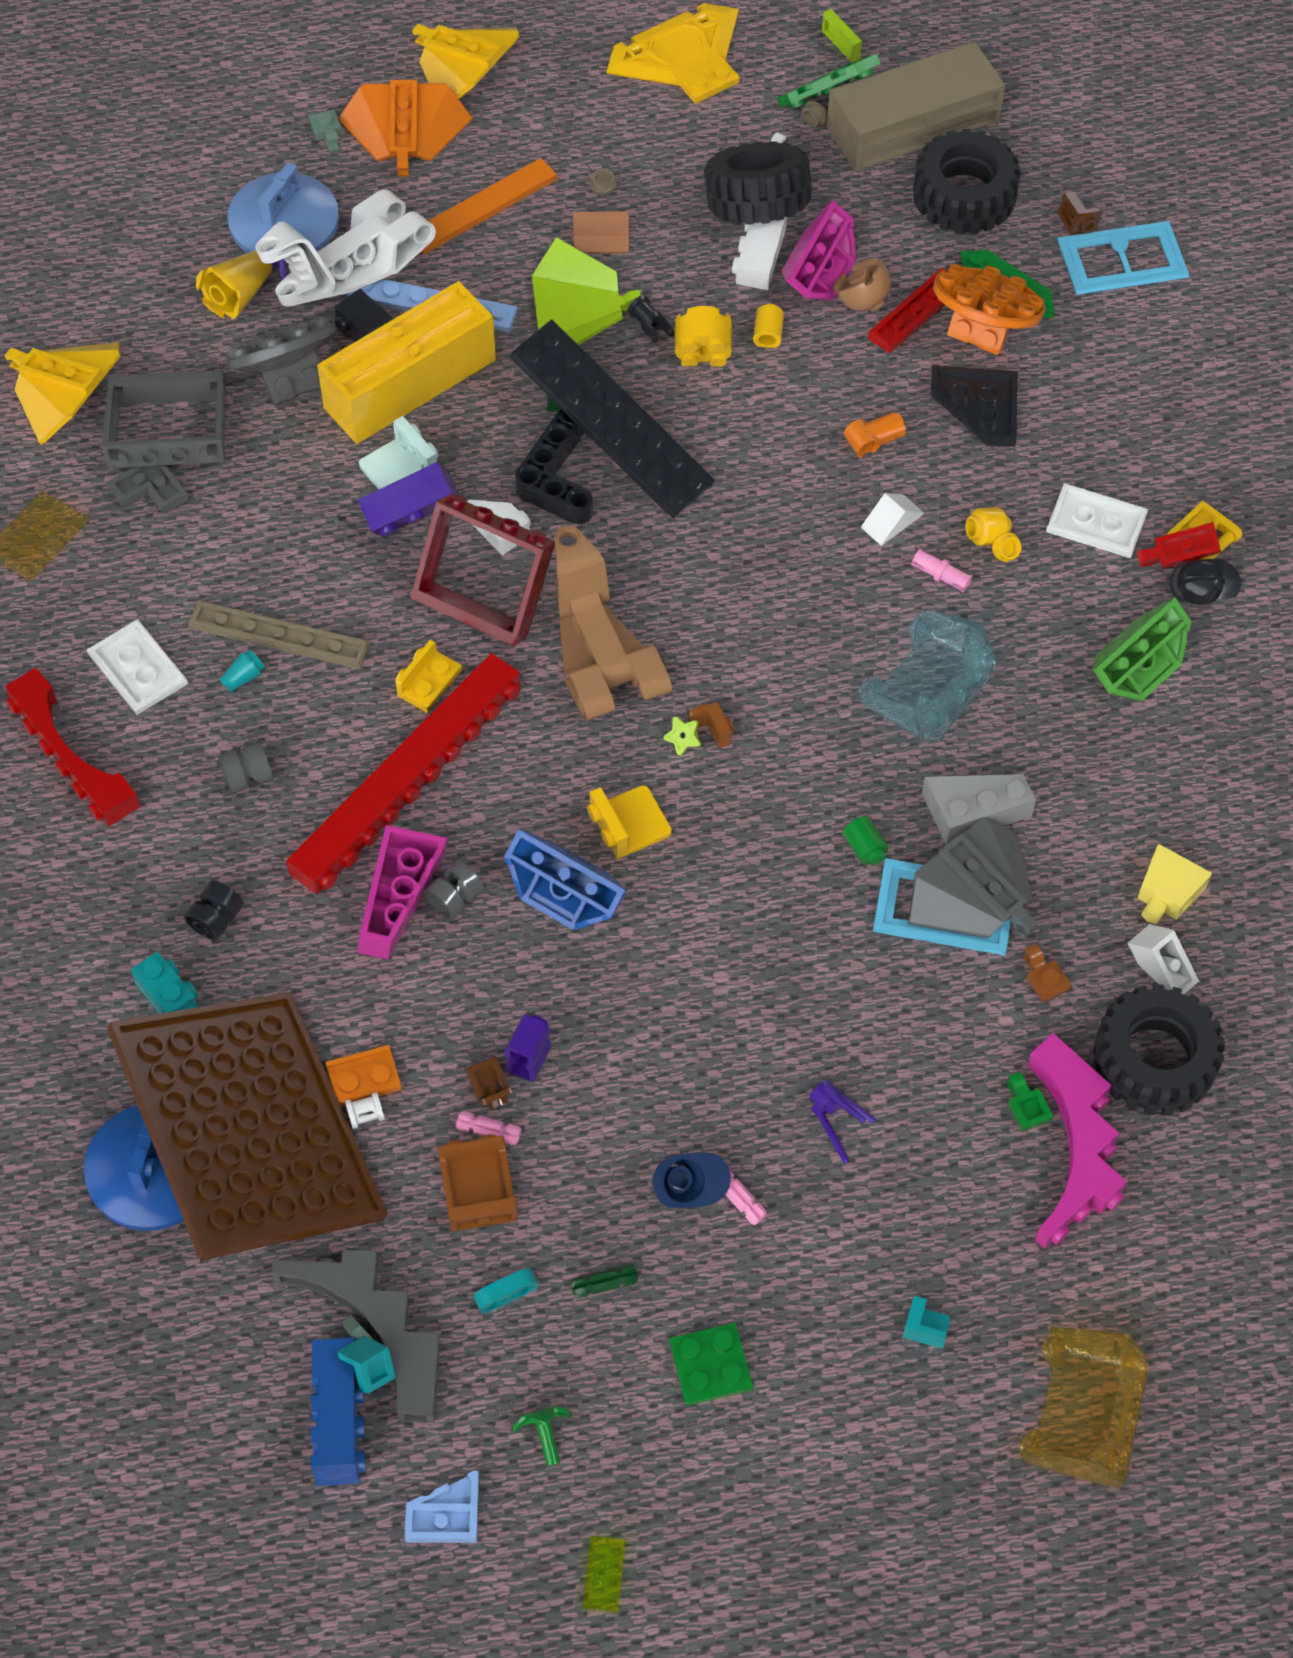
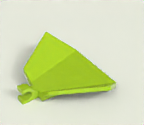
[532,237,641,345]

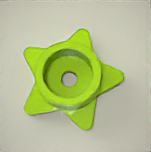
[663,716,701,756]

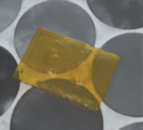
[0,491,88,582]

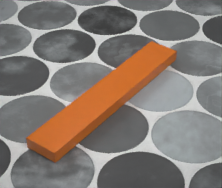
[420,158,557,255]

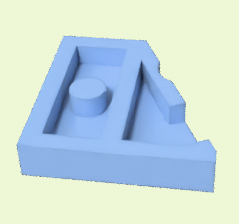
[405,1471,479,1543]

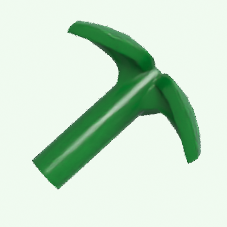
[512,1407,572,1466]

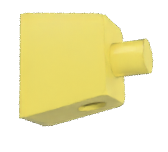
[1138,844,1212,924]

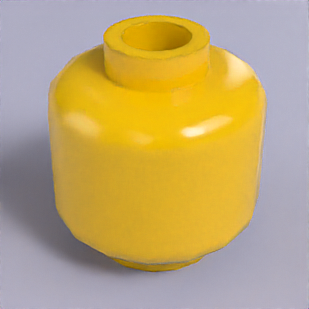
[965,507,1012,546]

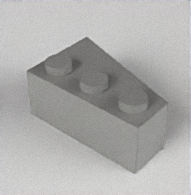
[922,774,1036,845]

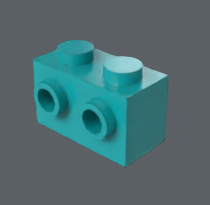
[131,951,199,1014]

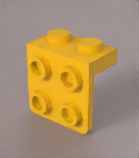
[587,785,671,860]

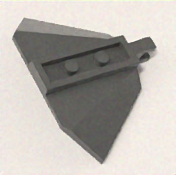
[908,818,1039,939]

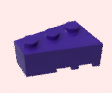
[358,462,459,537]

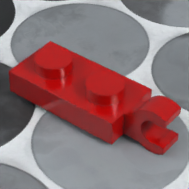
[1137,522,1222,569]

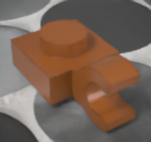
[1022,943,1072,1003]

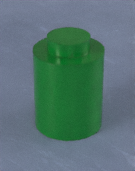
[842,816,889,866]

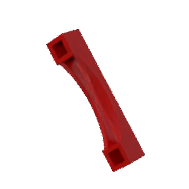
[5,667,140,827]

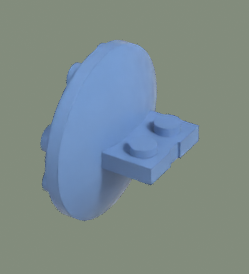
[228,162,339,262]

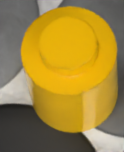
[753,304,784,348]

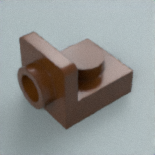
[1058,191,1102,235]

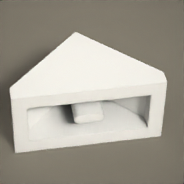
[861,493,924,546]

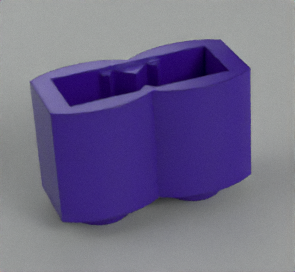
[504,1014,552,1083]

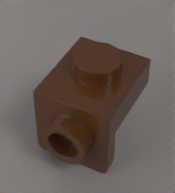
[464,1056,514,1109]

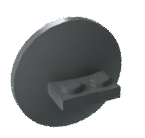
[226,316,337,404]

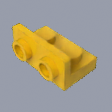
[395,639,462,713]

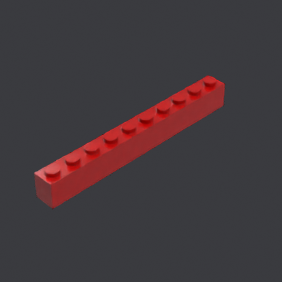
[286,652,521,895]

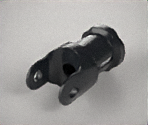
[628,295,674,343]

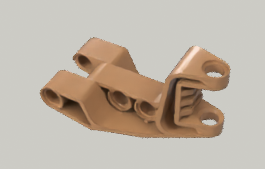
[554,526,672,721]

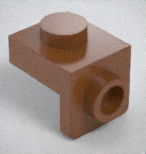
[688,702,734,749]

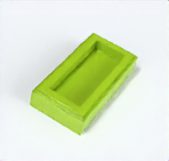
[822,9,862,62]

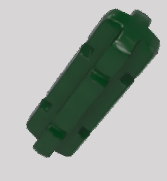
[571,1264,638,1298]

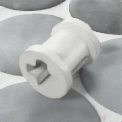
[345,1092,385,1129]

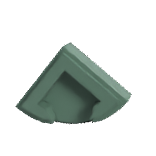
[342,1315,375,1341]

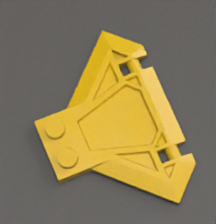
[607,3,740,104]

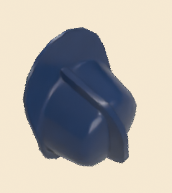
[652,1152,731,1208]

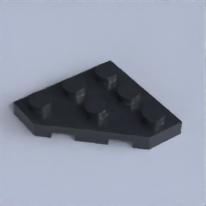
[930,365,1018,447]

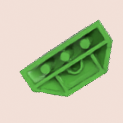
[1092,597,1192,701]

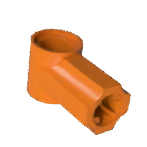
[844,412,906,458]

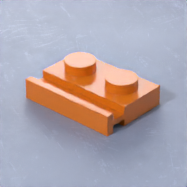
[326,1045,402,1107]

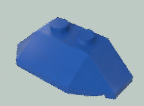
[504,829,627,930]

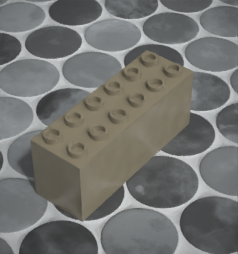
[827,42,1005,171]

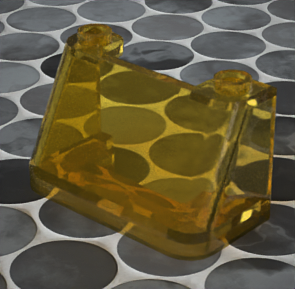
[1020,1326,1148,1488]

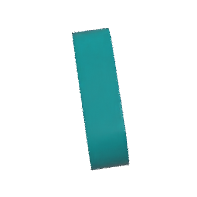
[473,1268,539,1314]

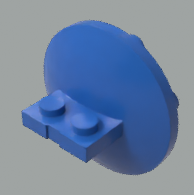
[84,1105,184,1231]

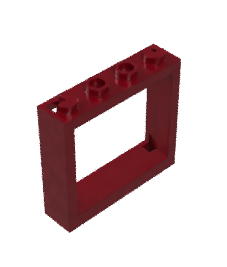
[410,494,555,646]

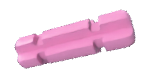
[456,1111,521,1145]
[726,1171,766,1225]

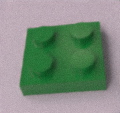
[669,1323,753,1406]

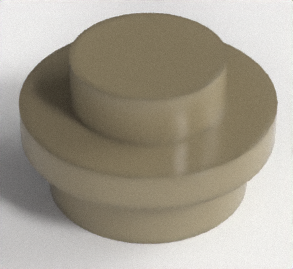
[802,100,827,127]
[590,169,617,195]

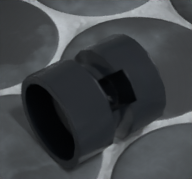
[184,880,244,941]

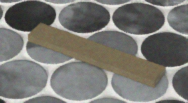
[188,600,370,670]

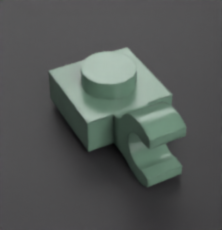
[308,109,342,152]

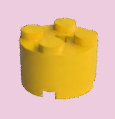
[675,306,732,367]

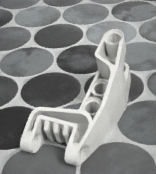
[255,189,436,307]

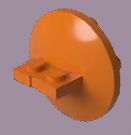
[933,264,1045,356]

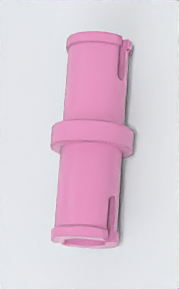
[911,548,973,593]

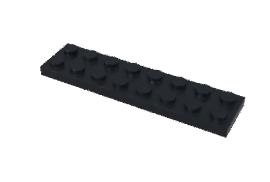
[510,319,715,518]

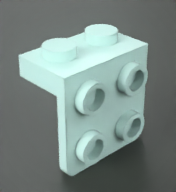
[359,416,438,490]

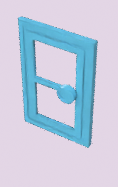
[1057,221,1189,295]
[873,858,1011,956]

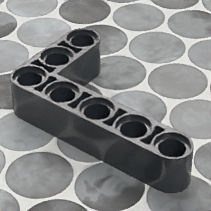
[515,408,593,524]

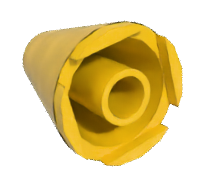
[196,250,272,319]

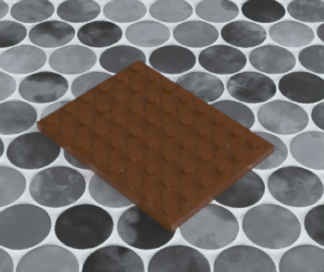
[107,992,388,1261]

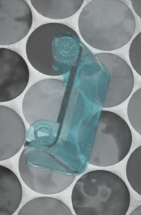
[857,609,995,744]

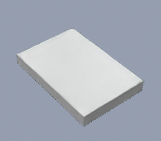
[1046,483,1148,558]
[87,619,188,715]

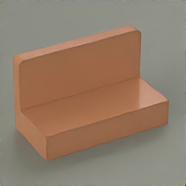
[573,211,629,254]

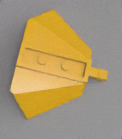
[412,24,519,100]
[4,342,121,444]

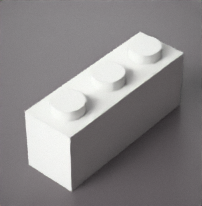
[732,217,787,290]

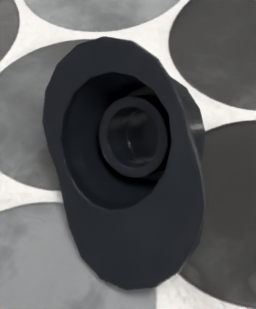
[1169,559,1241,605]

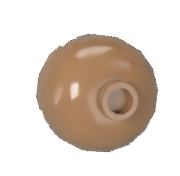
[833,257,891,311]

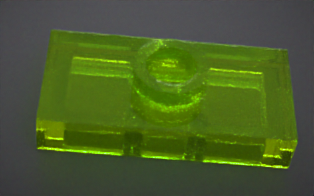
[582,1536,626,1614]

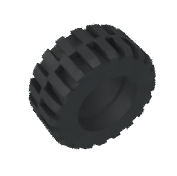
[913,129,1021,235]
[704,141,812,225]
[1093,984,1225,1116]

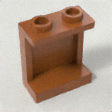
[438,1134,518,1232]

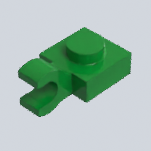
[1006,1071,1053,1133]

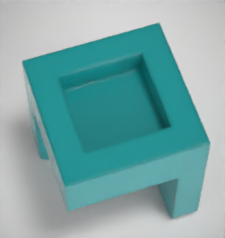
[903,1296,950,1349]
[338,1336,396,1394]

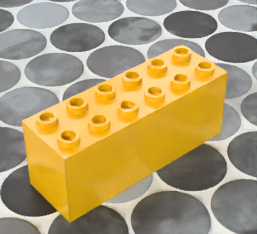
[317,281,496,444]

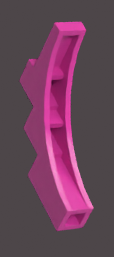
[1027,1033,1127,1249]

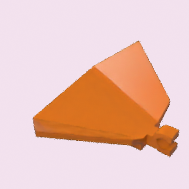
[338,80,473,177]

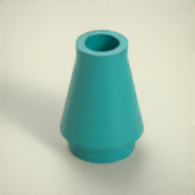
[219,649,265,693]

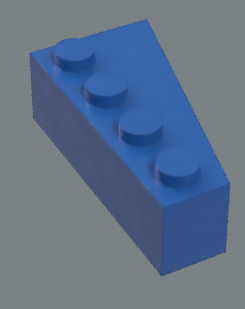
[311,1337,366,1486]

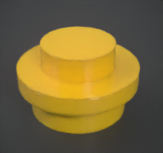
[992,532,1021,562]

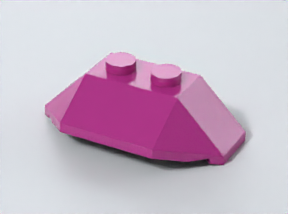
[781,200,856,300]

